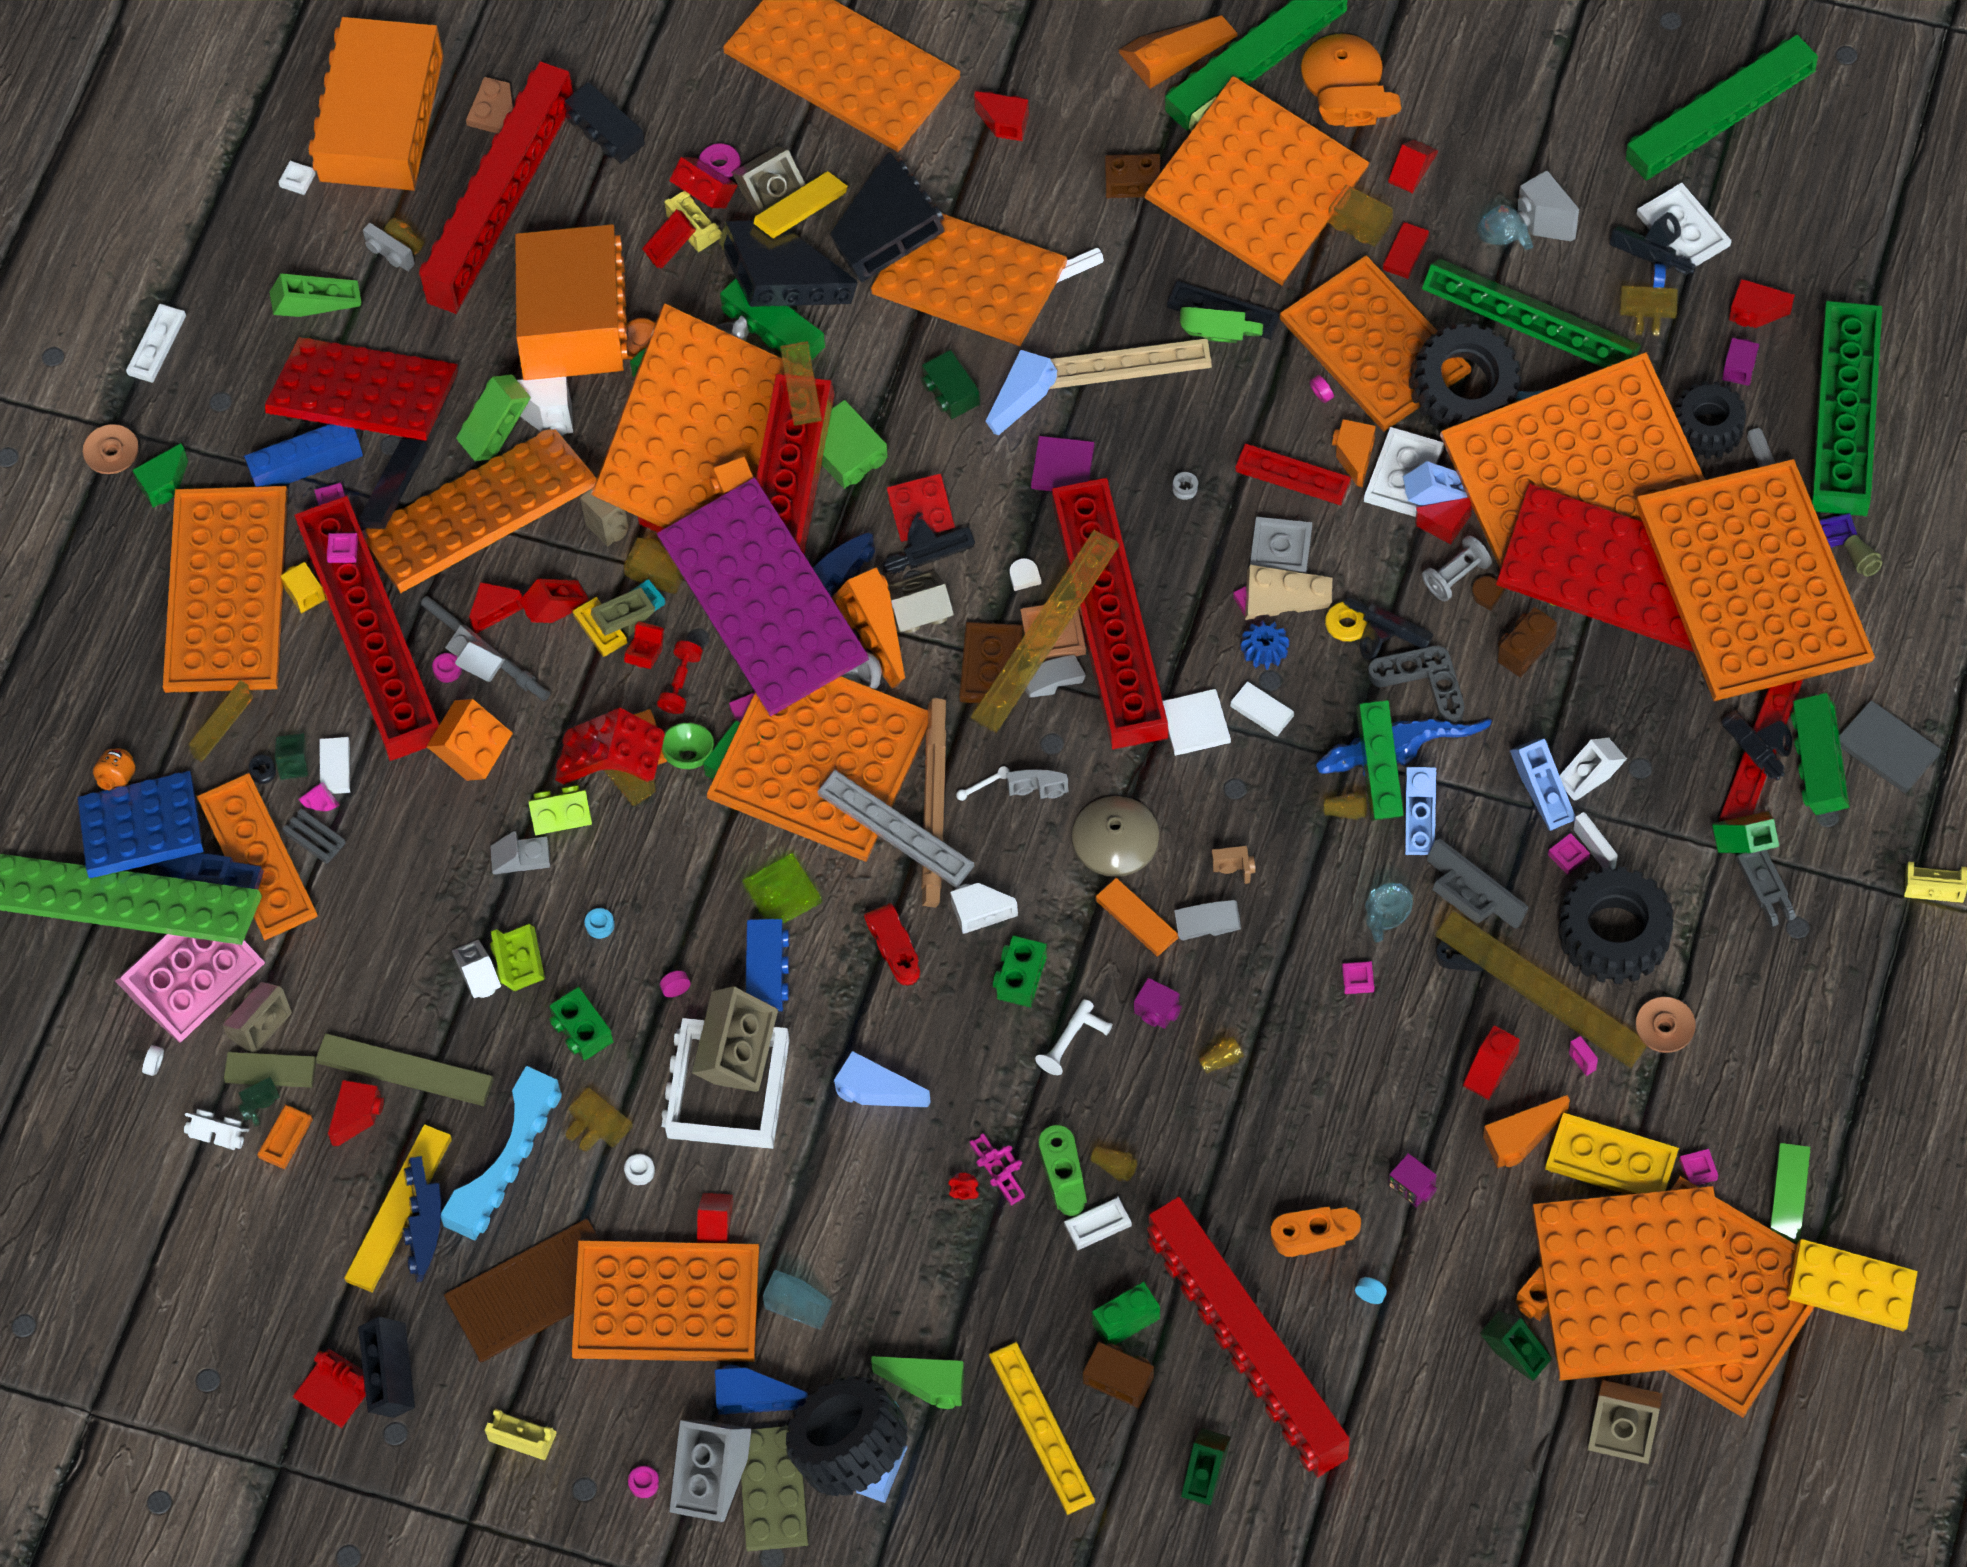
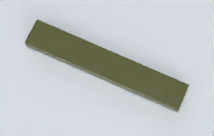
[316,1033,494,1106]

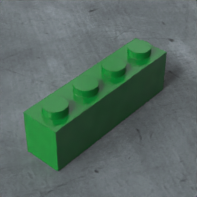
[720,278,825,369]
[1791,693,1850,815]
[1356,700,1404,821]

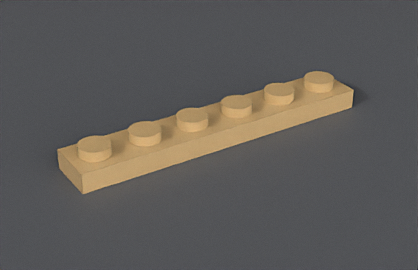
[1049,339,1211,389]

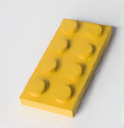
[1545,1113,1679,1195]
[1787,1239,1918,1331]

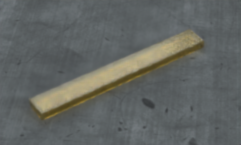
[971,530,1119,733]
[1436,911,1648,1069]

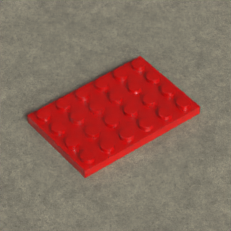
[265,337,458,441]

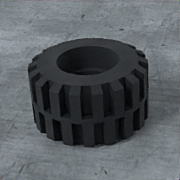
[1675,381,1746,459]

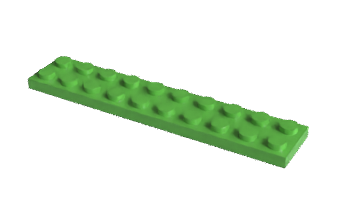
[0,854,262,945]

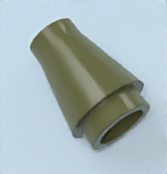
[1844,535,1882,577]

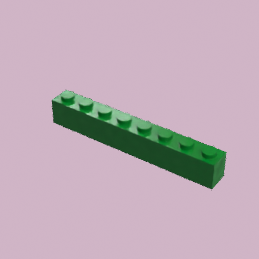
[1165,0,1347,131]
[1626,35,1818,181]
[1422,259,1641,368]

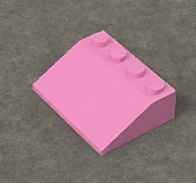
[115,934,265,1043]

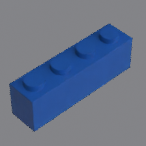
[244,424,363,487]

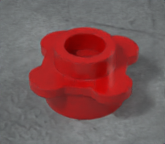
[948,1173,979,1200]

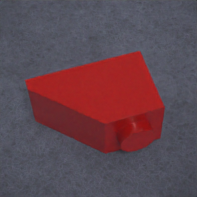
[1729,279,1795,328]
[519,579,590,623]
[1463,1025,1520,1100]
[328,1080,384,1146]

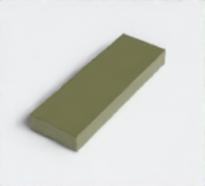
[224,1052,317,1088]

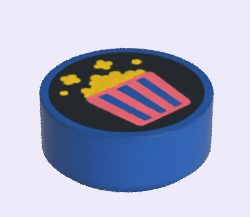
[1651,263,1666,292]

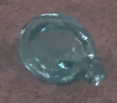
[1477,204,1533,250]
[1365,882,1413,943]

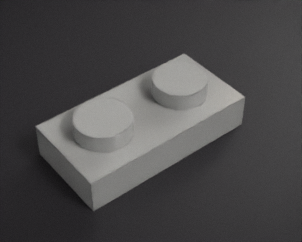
[363,223,415,271]

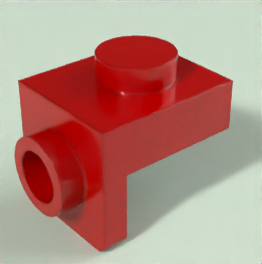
[624,621,664,669]

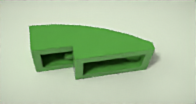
[1770,1143,1810,1244]

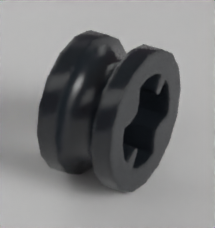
[249,755,276,784]

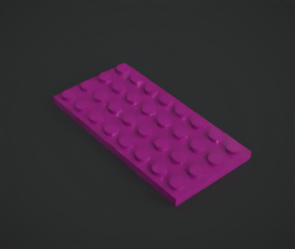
[657,478,869,717]

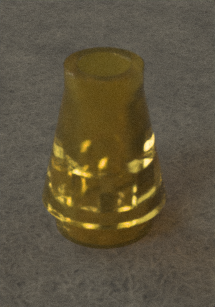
[383,217,425,255]
[1324,792,1367,821]
[1198,1036,1244,1074]
[1091,1146,1137,1181]

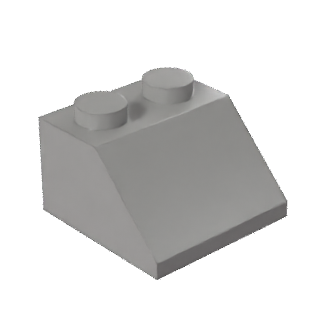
[1516,171,1579,241]

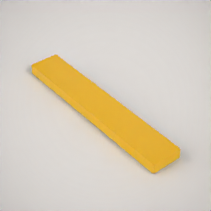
[344,1124,452,1293]
[989,1342,1095,1515]

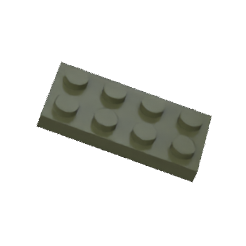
[741,1426,808,1552]

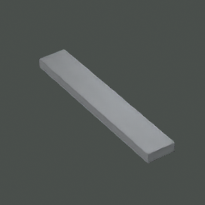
[817,770,974,888]

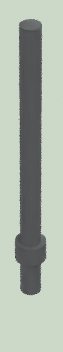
[421,596,550,701]

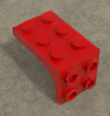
[555,708,665,785]

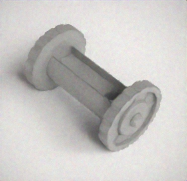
[1422,536,1492,602]

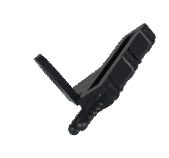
[1609,212,1696,275]
[883,512,975,574]
[1344,597,1434,659]
[1721,710,1792,781]

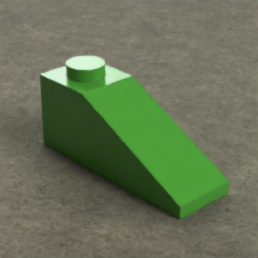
[270,273,362,317]
[871,1356,964,1409]

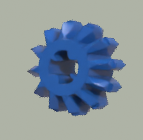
[1241,620,1289,670]

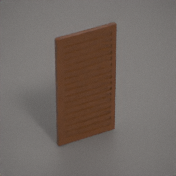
[444,1218,600,1363]

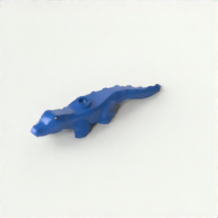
[1316,719,1492,776]

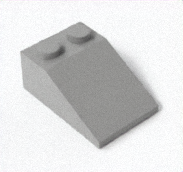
[669,1419,751,1522]

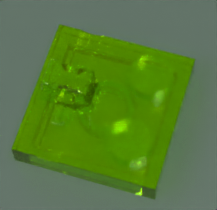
[742,853,822,924]

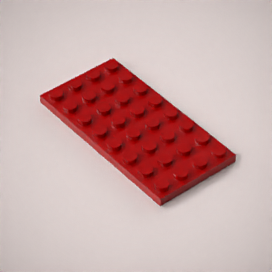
[1496,484,1694,652]

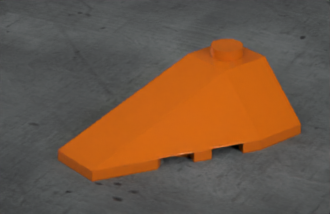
[1119,15,1237,89]
[832,568,905,689]

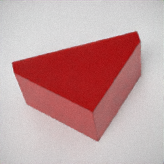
[1388,140,1438,194]
[1415,497,1472,545]
[469,582,523,634]
[697,1193,733,1244]

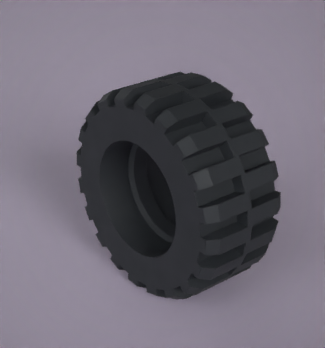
[1409,322,1521,430]
[1558,866,1674,984]
[785,1376,908,1496]

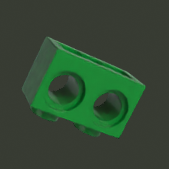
[993,936,1047,1008]
[549,987,613,1061]

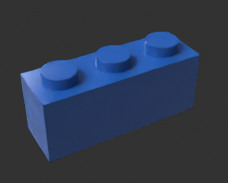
[746,919,789,1011]

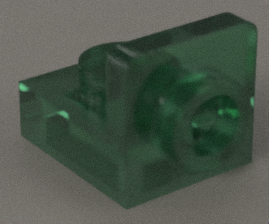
[275,733,308,780]
[238,1077,279,1127]

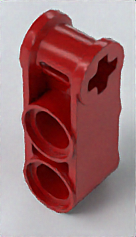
[864,902,920,986]

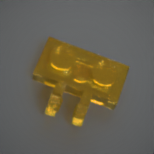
[1620,286,1678,336]
[565,1087,633,1151]

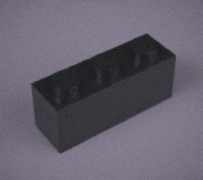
[564,82,645,164]
[358,1317,415,1418]

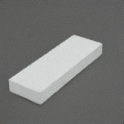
[126,304,186,383]

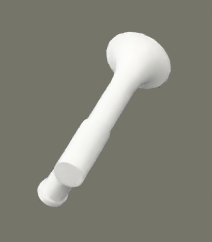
[1035,999,1113,1075]

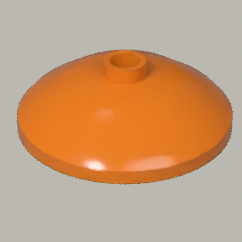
[1301,34,1382,97]

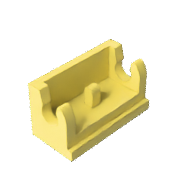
[664,191,722,253]
[1904,861,1967,903]
[485,1409,557,1460]

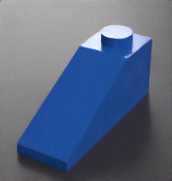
[715,1365,808,1415]

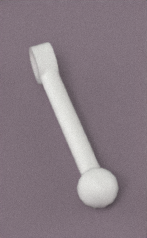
[956,766,1009,801]

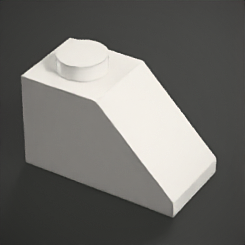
[1560,738,1627,800]
[950,883,1018,934]
[452,939,501,998]

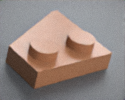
[466,77,513,133]

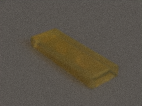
[780,341,822,426]
[188,680,253,762]

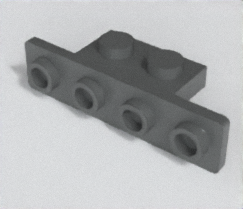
[1427,839,1528,929]

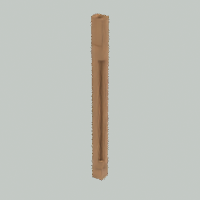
[921,698,946,908]

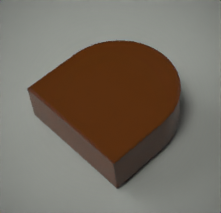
[1472,577,1506,611]

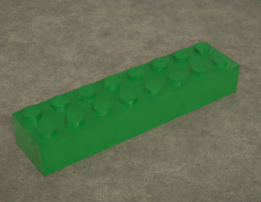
[1811,301,1882,516]

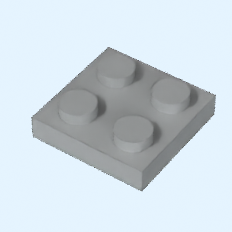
[1250,517,1312,574]

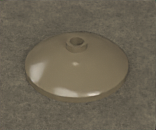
[1072,796,1159,877]

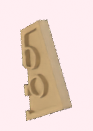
[1245,565,1332,620]

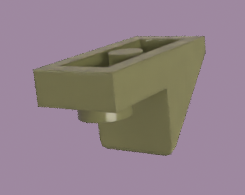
[591,587,655,637]

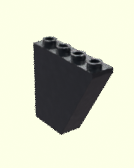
[830,152,945,283]
[719,221,858,307]

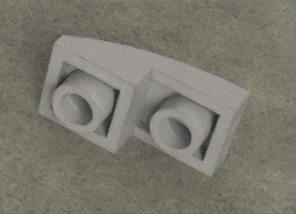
[1018,655,1086,698]
[1006,770,1069,799]
[1174,900,1241,941]

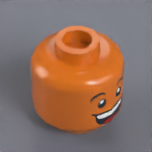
[93,748,136,791]

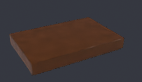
[959,622,1023,705]

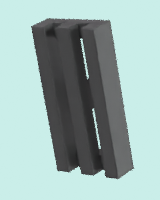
[282,809,346,864]

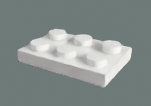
[1637,183,1731,266]
[1364,427,1444,517]

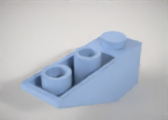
[1405,767,1436,855]

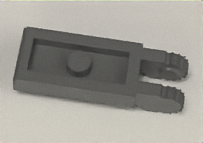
[1736,850,1796,927]

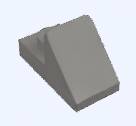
[445,625,505,682]
[490,831,551,874]

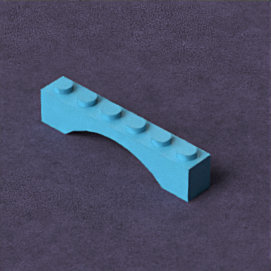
[441,1066,562,1241]

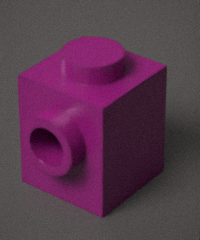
[1134,978,1182,1029]

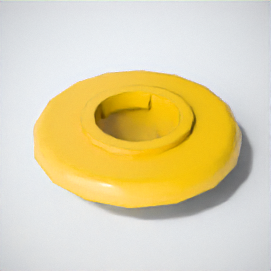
[1325,601,1368,642]

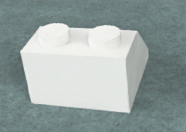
[517,377,573,436]

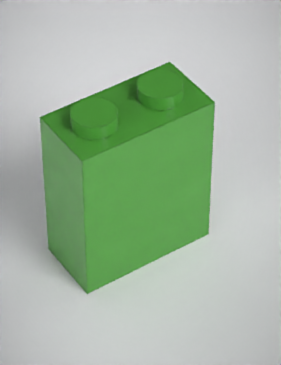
[821,400,888,489]

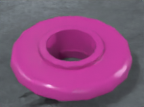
[699,143,741,178]

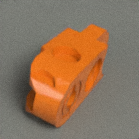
[1317,86,1402,127]
[1271,1207,1361,1257]

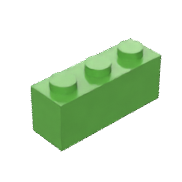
[456,375,531,461]

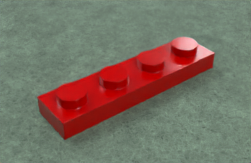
[1235,443,1351,506]

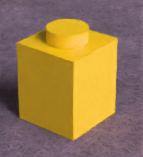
[280,562,326,614]

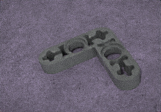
[1368,646,1465,724]

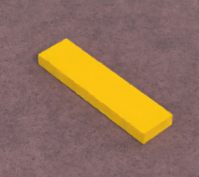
[753,171,848,239]

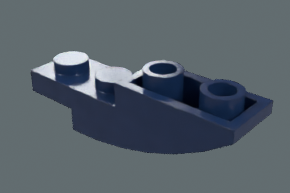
[813,533,875,598]
[150,853,264,890]
[402,1156,441,1283]

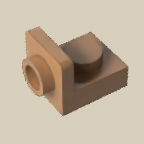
[1212,846,1255,884]

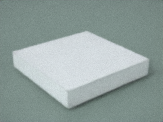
[1163,689,1231,756]

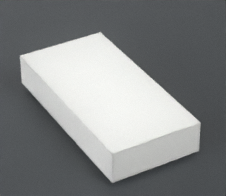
[1230,681,1294,736]
[320,737,350,794]
[1573,812,1618,871]
[1064,1197,1132,1251]

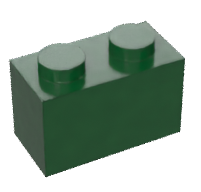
[921,350,980,420]

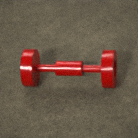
[657,641,703,714]

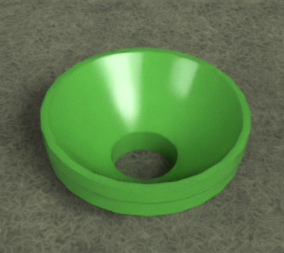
[662,723,714,769]

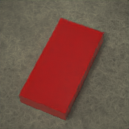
[642,209,696,269]
[1383,222,1429,279]

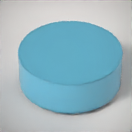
[584,908,615,939]
[1355,1277,1387,1304]

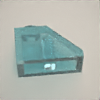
[763,1270,833,1330]

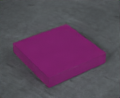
[1031,436,1095,491]

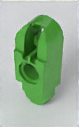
[1179,307,1264,343]
[1039,1125,1087,1216]

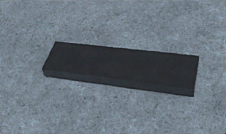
[1167,281,1280,340]
[358,440,428,529]

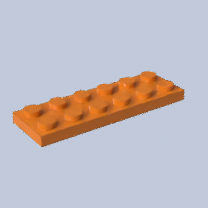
[196,773,318,941]

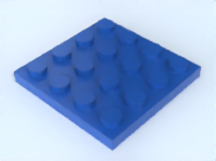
[78,771,204,879]

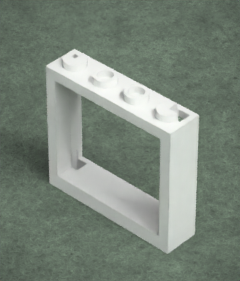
[661,1018,790,1149]

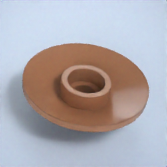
[83,424,139,474]
[1636,997,1696,1053]

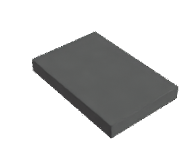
[1839,700,1941,794]

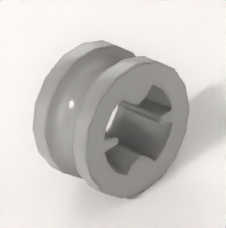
[1173,472,1198,500]

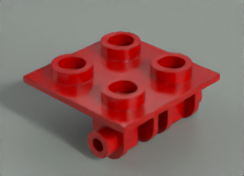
[887,474,955,542]
[293,1348,366,1428]

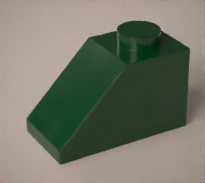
[1480,1311,1552,1381]
[1181,1428,1231,1506]

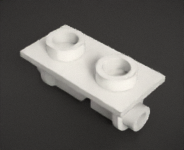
[184,1109,250,1150]

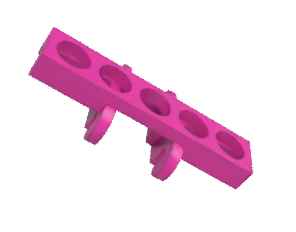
[969,1134,1025,1205]

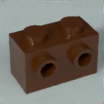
[1105,153,1160,198]
[1498,607,1557,678]
[1083,1342,1154,1408]

